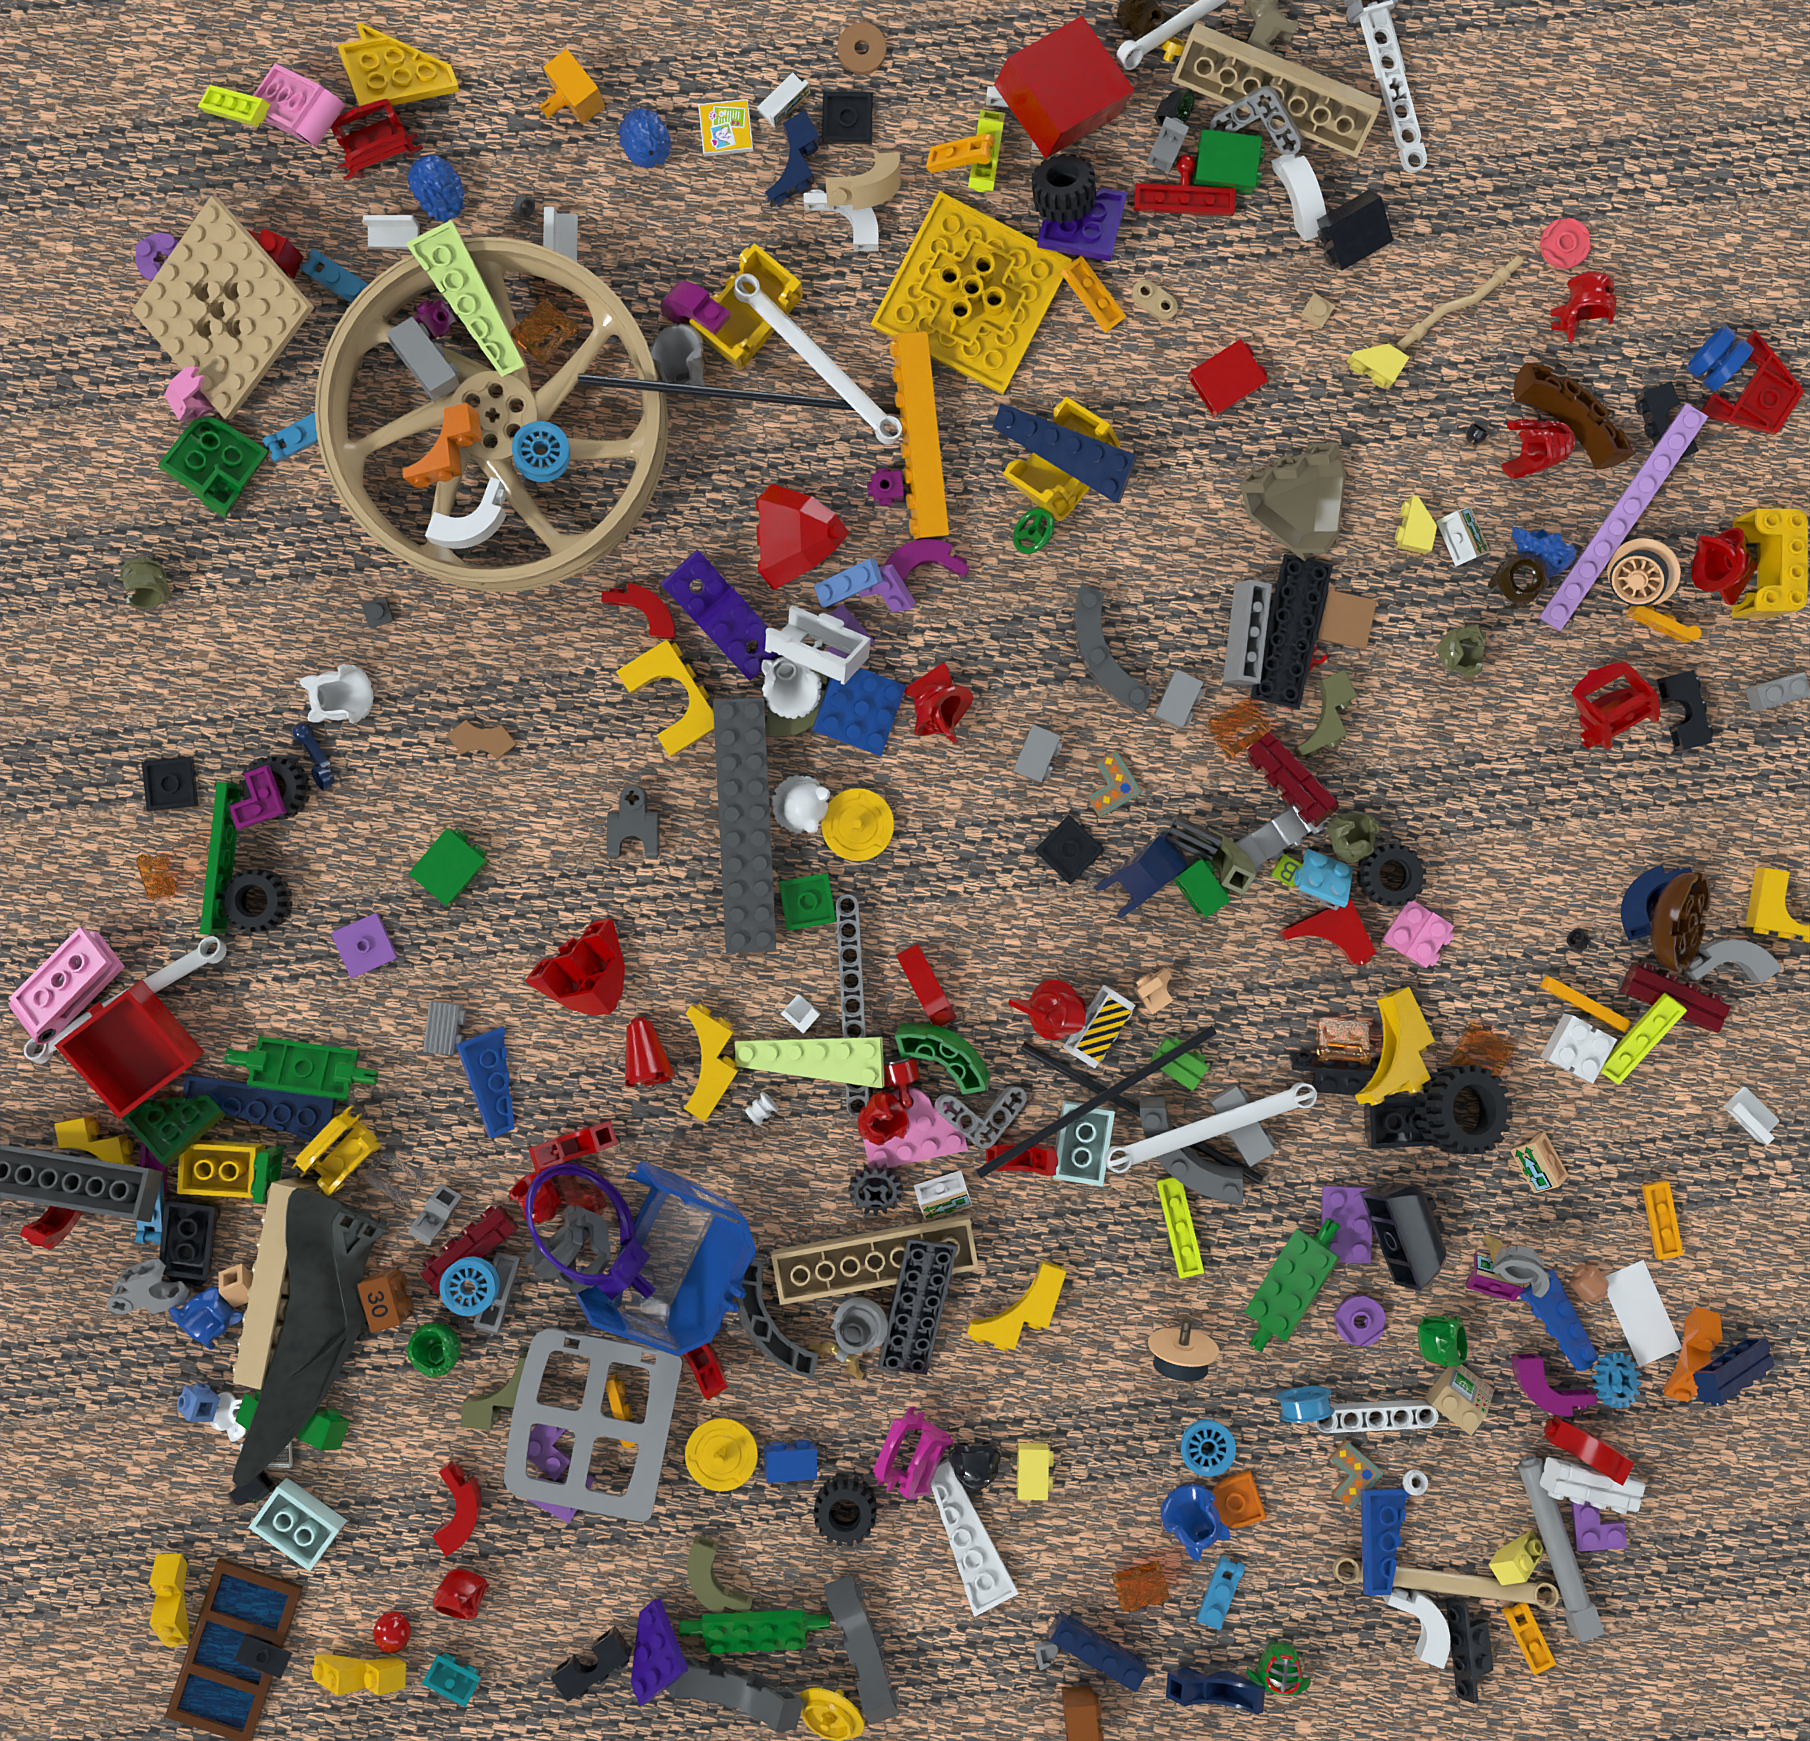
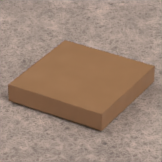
[1316,590,1377,650]

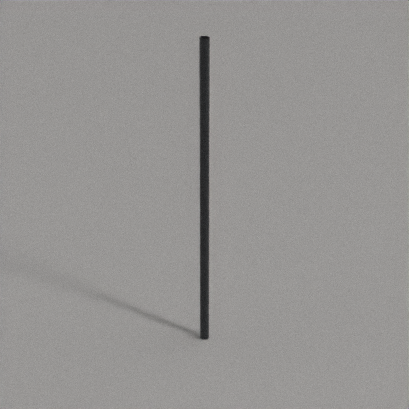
[577,373,900,415]

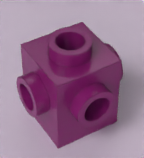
[413,299,456,340]
[867,468,904,507]

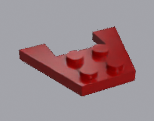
[1700,329,1804,435]

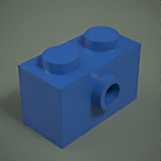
[764,1439,817,1483]

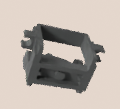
[526,1205,611,1293]

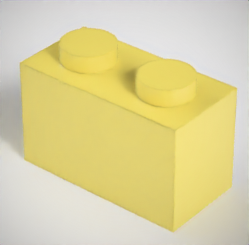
[1016,1443,1054,1500]

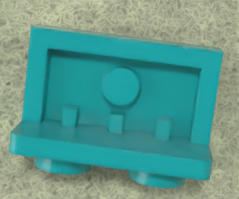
[421,1652,481,1708]

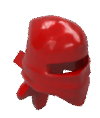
[1550,271,1617,343]

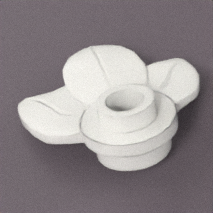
[210,1392,247,1442]

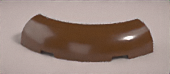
[1513,362,1634,470]

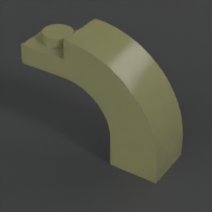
[766,670,828,738]
[1175,828,1257,895]
[687,1535,753,1614]

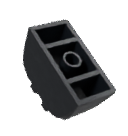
[1360,1183,1447,1291]

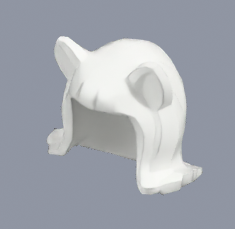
[761,656,822,719]
[299,664,374,724]
[771,775,830,834]

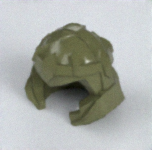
[120,556,170,609]
[1436,624,1486,678]
[1326,813,1381,863]

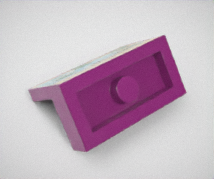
[1466,1251,1524,1302]

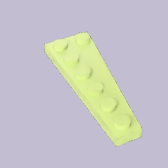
[406,220,526,377]
[735,1037,885,1088]

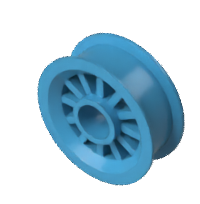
[512,421,570,482]
[440,1257,500,1316]
[1276,1386,1335,1423]
[1181,1419,1236,1477]

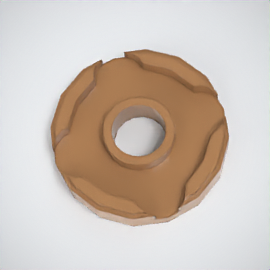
[837,22,887,75]

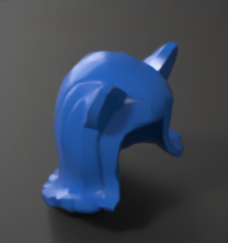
[169,1287,244,1350]
[1160,1483,1230,1562]

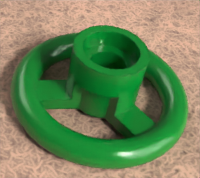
[1013,507,1054,554]

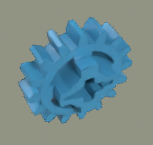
[1592,1352,1642,1408]

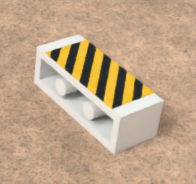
[1063,985,1136,1068]

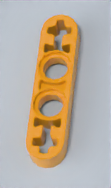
[1539,976,1632,1033]

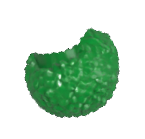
[406,1322,461,1378]

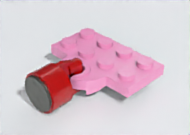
[863,1054,968,1168]

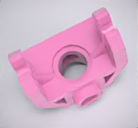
[164,366,216,421]

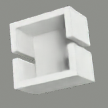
[1540,1014,1617,1084]

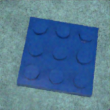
[812,668,906,756]

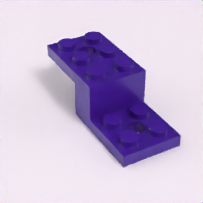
[660,549,778,681]

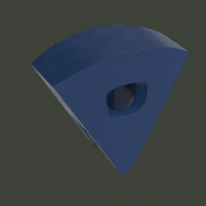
[1093,830,1189,918]

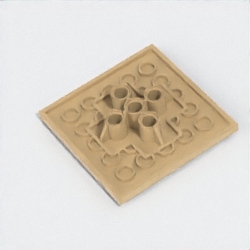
[131,196,314,419]

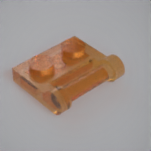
[511,299,580,364]
[1205,697,1270,761]
[136,854,177,900]
[1317,1018,1371,1065]
[1449,1021,1516,1077]

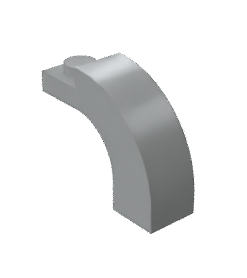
[1683,939,1782,984]

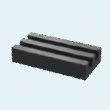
[1165,815,1223,862]

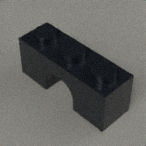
[1635,381,1699,460]
[1656,670,1713,752]
[550,1626,632,1702]

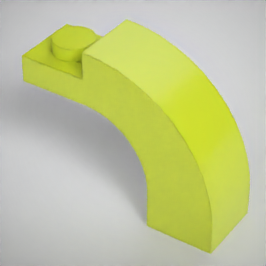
[968,109,1005,192]

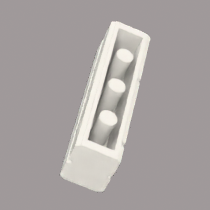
[1539,1457,1646,1514]

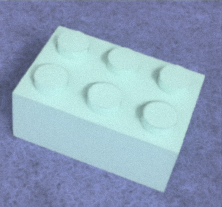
[1052,1100,1115,1186]
[248,1478,347,1571]

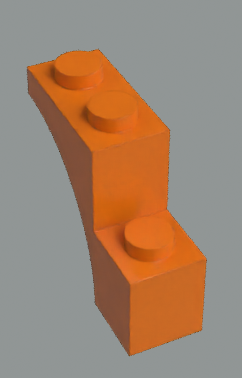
[402,403,482,488]
[1664,1306,1723,1402]

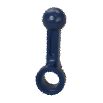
[292,722,335,791]

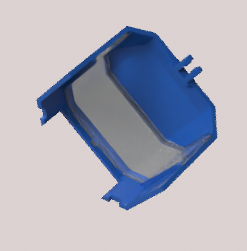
[575,1161,756,1356]

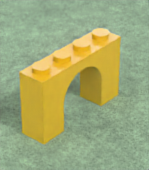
[616,639,714,758]
[1745,868,1810,943]

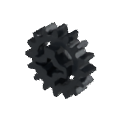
[848,1163,903,1216]

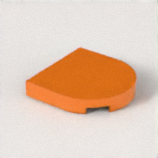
[1212,1470,1267,1528]

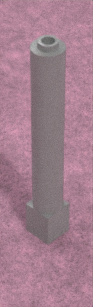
[1517,1455,1605,1642]

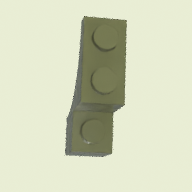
[1293,670,1357,759]
[460,1352,528,1430]

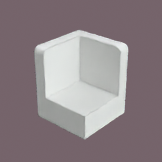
[781,995,821,1033]

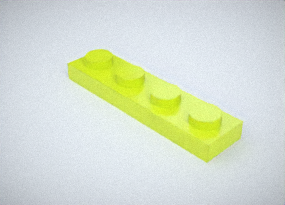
[198,85,270,127]
[1600,993,1687,1085]
[1155,1176,1204,1279]

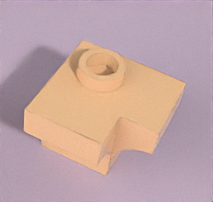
[1133,968,1173,1015]

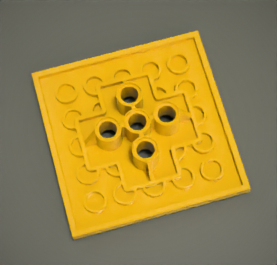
[870,191,1072,395]

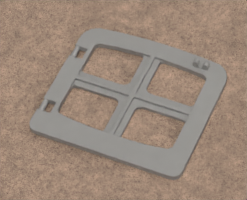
[504,1328,683,1522]

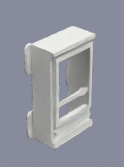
[765,605,871,685]

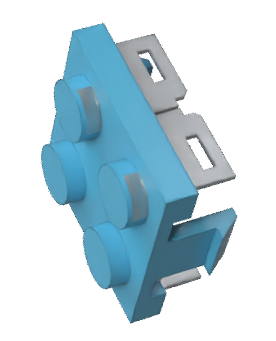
[1294,849,1353,910]

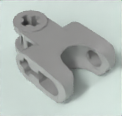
[107,1258,189,1314]

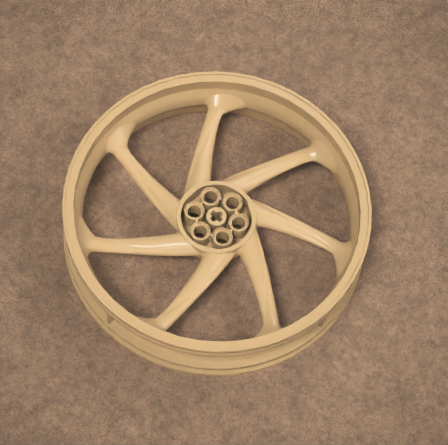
[315,237,668,592]

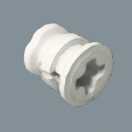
[745,1092,779,1126]

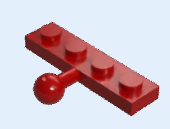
[1133,154,1236,216]

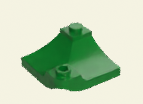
[158,417,269,518]

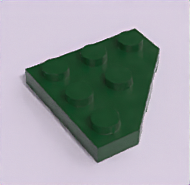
[122,1095,226,1168]

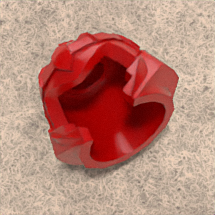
[857,1091,910,1146]
[509,1171,562,1224]

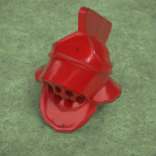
[1691,527,1758,605]
[904,663,973,744]
[1008,980,1086,1041]

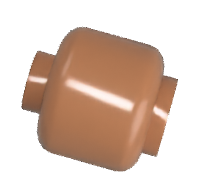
[1570,1264,1609,1303]

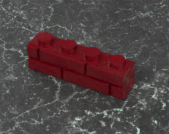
[1247,731,1339,827]
[1619,962,1731,1033]
[420,1205,519,1295]

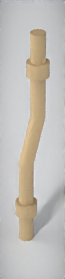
[1396,255,1524,352]

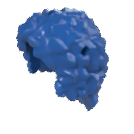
[618,108,671,169]
[407,155,465,223]
[1511,527,1577,578]

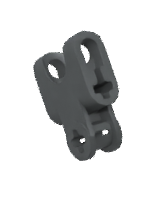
[607,785,660,860]

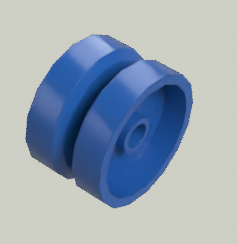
[1685,325,1754,392]

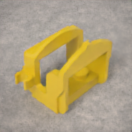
[291,1105,382,1197]

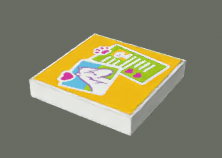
[698,99,754,157]

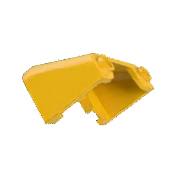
[1003,397,1121,521]

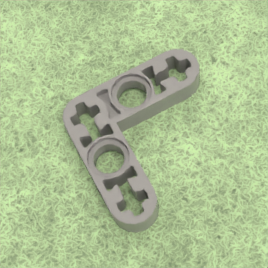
[1210,85,1303,155]
[935,1085,1027,1149]

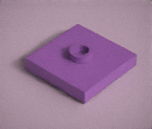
[331,913,398,979]

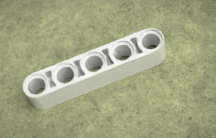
[1313,1399,1438,1433]

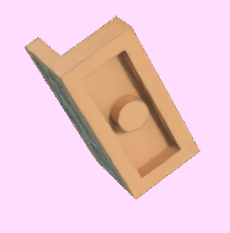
[1511,1132,1569,1193]

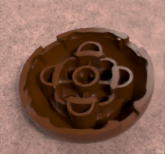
[1651,872,1710,972]

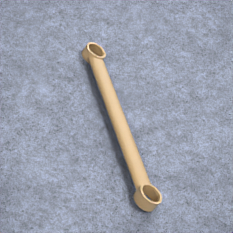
[1332,1556,1559,1609]

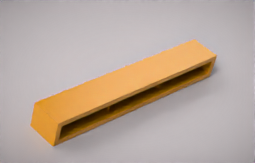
[890,331,949,540]

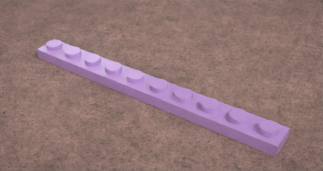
[1538,403,1708,631]

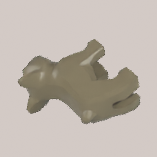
[1241,0,1299,58]

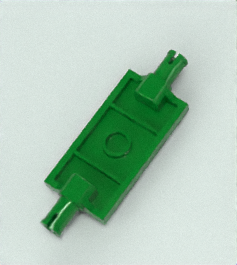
[224,1036,379,1101]
[1244,1217,1341,1352]
[679,1610,830,1654]

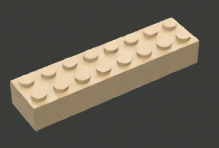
[1172,22,1382,158]
[233,1177,321,1390]
[771,1214,979,1305]

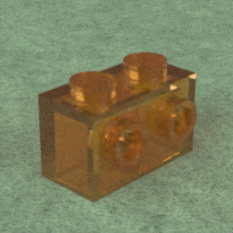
[1111,1560,1170,1612]

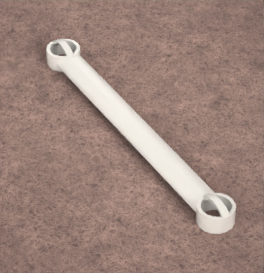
[1116,0,1228,70]
[733,274,902,444]
[24,936,227,1064]
[1104,1082,1317,1173]

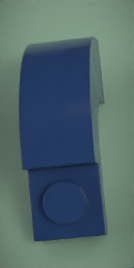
[1621,865,1697,940]

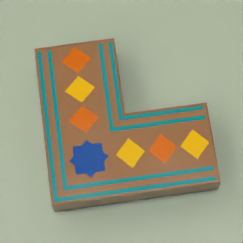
[1086,750,1142,818]
[1329,1439,1384,1511]

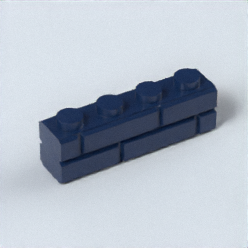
[1693,1338,1775,1406]
[1047,1610,1148,1693]

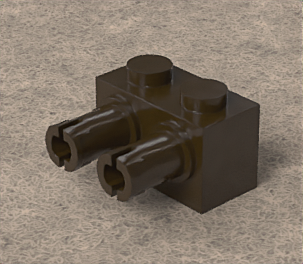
[1116,0,1171,53]

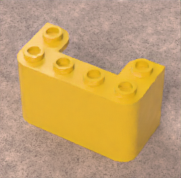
[689,243,803,370]
[1732,509,1808,619]

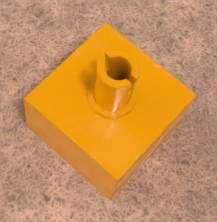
[538,48,605,125]

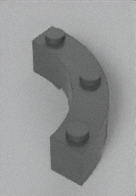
[1074,585,1152,715]
[1140,1097,1243,1203]
[733,1261,819,1379]
[824,1575,900,1725]
[665,1657,804,1733]

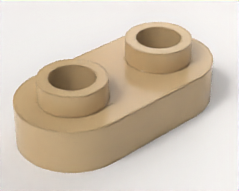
[1132,280,1178,321]

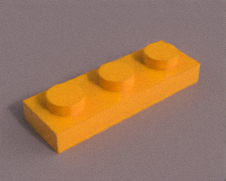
[1060,256,1127,333]
[1641,1180,1684,1260]

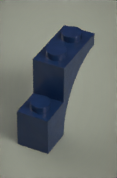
[765,110,821,208]
[1166,1667,1265,1715]

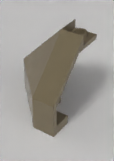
[1239,443,1346,561]

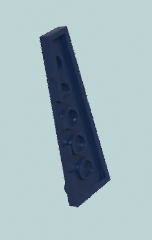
[182,1074,336,1141]

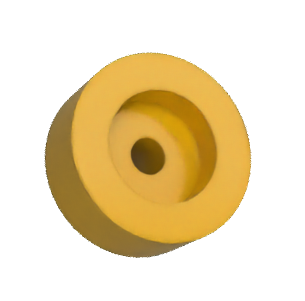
[1160,36,1186,62]

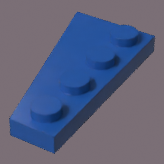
[455,1026,515,1138]
[1518,1269,1599,1371]
[1361,1488,1410,1596]

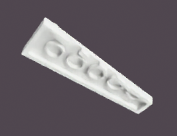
[931,1458,1018,1617]

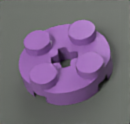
[135,233,179,282]
[1334,1294,1386,1346]

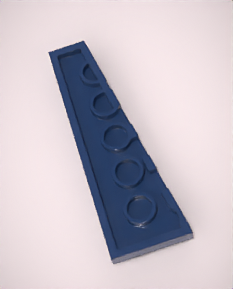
[992,403,1138,503]

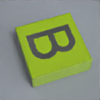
[1270,854,1302,888]

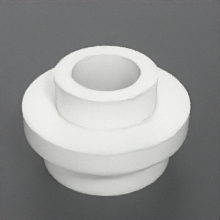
[1403,1470,1428,1496]

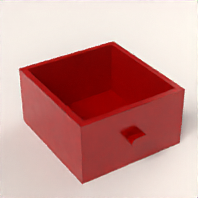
[994,15,1135,159]
[54,979,204,1119]

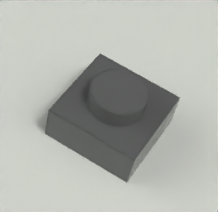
[361,597,394,629]

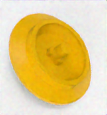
[821,788,894,861]
[685,1418,758,1491]
[799,1688,865,1741]

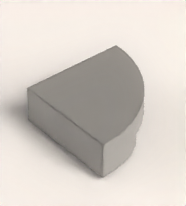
[1034,1640,1059,1670]

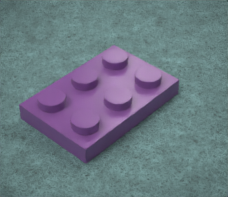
[1321,1185,1372,1264]

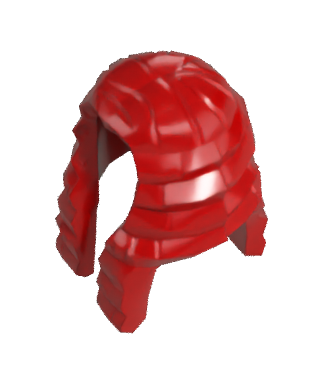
[1500,419,1575,479]

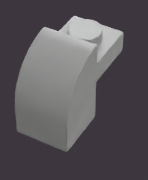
[1147,116,1189,173]
[408,1183,462,1245]

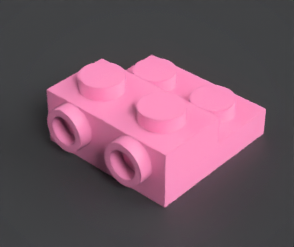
[1381,901,1454,968]

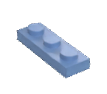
[814,558,884,609]

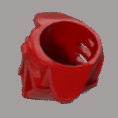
[433,1568,490,1621]

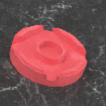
[1540,218,1591,269]

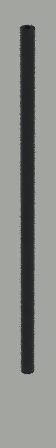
[976,1025,1217,1179]
[1020,1041,1263,1185]

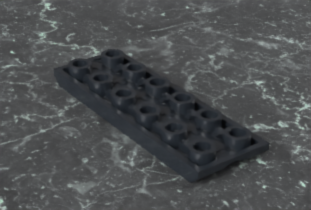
[1250,554,1333,710]
[878,1237,958,1375]

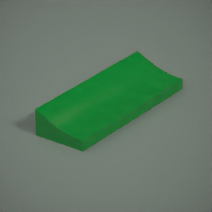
[199,782,243,935]

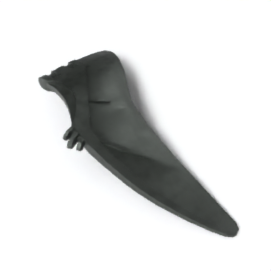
[232,1188,387,1486]

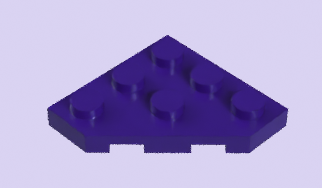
[1037,188,1127,262]
[631,1599,689,1706]

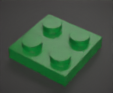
[779,873,837,931]
[250,1146,284,1204]

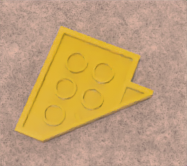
[337,22,459,107]

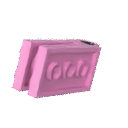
[253,63,345,148]
[9,927,125,1045]

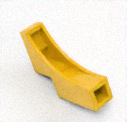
[684,1003,739,1122]
[966,1260,1067,1351]

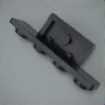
[1289,1051,1381,1095]
[1446,1598,1494,1704]

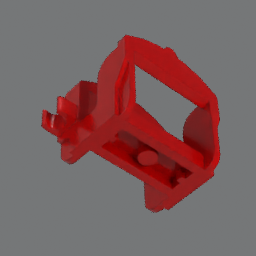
[330,99,423,181]
[1571,662,1661,750]

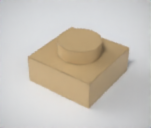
[1300,293,1335,329]

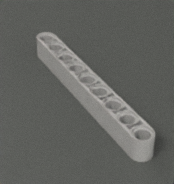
[836,894,869,1118]

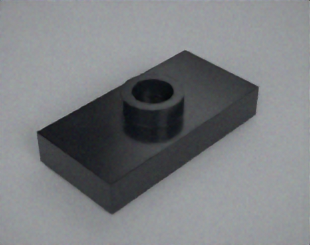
[234,1634,293,1679]

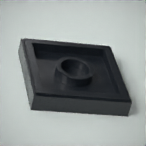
[822,91,873,145]
[141,756,199,812]
[1034,815,1105,885]

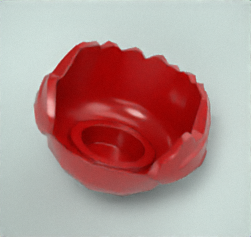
[373,1611,412,1654]

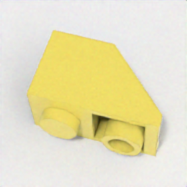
[1346,344,1410,388]
[1395,495,1437,554]
[1488,1530,1545,1586]

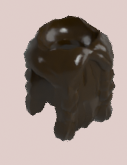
[1488,552,1550,609]

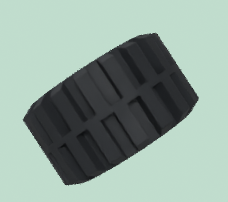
[1031,154,1096,223]
[239,756,311,820]
[1357,844,1427,907]
[220,869,293,932]
[813,1475,877,1547]

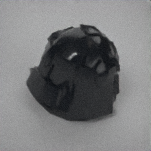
[948,1441,1002,1492]

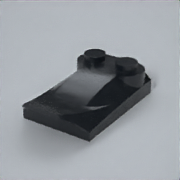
[1364,1095,1433,1149]
[159,1197,221,1287]

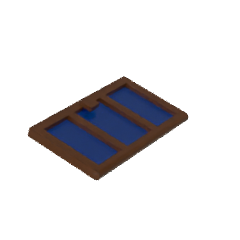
[165,1558,303,1741]

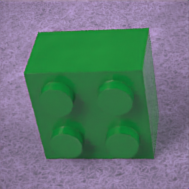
[1173,859,1231,918]

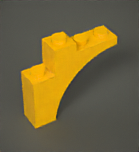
[1355,987,1435,1106]

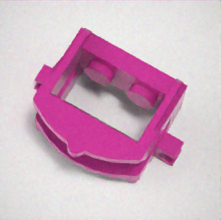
[873,1406,953,1500]

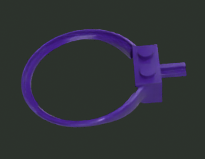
[525,1164,656,1300]

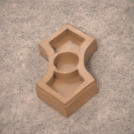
[446,720,517,760]

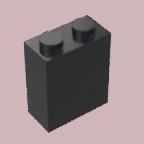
[1317,190,1394,271]

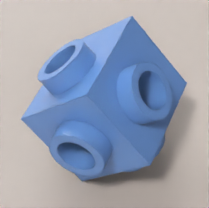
[177,1383,220,1422]

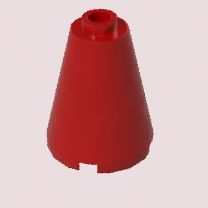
[625,1017,675,1088]

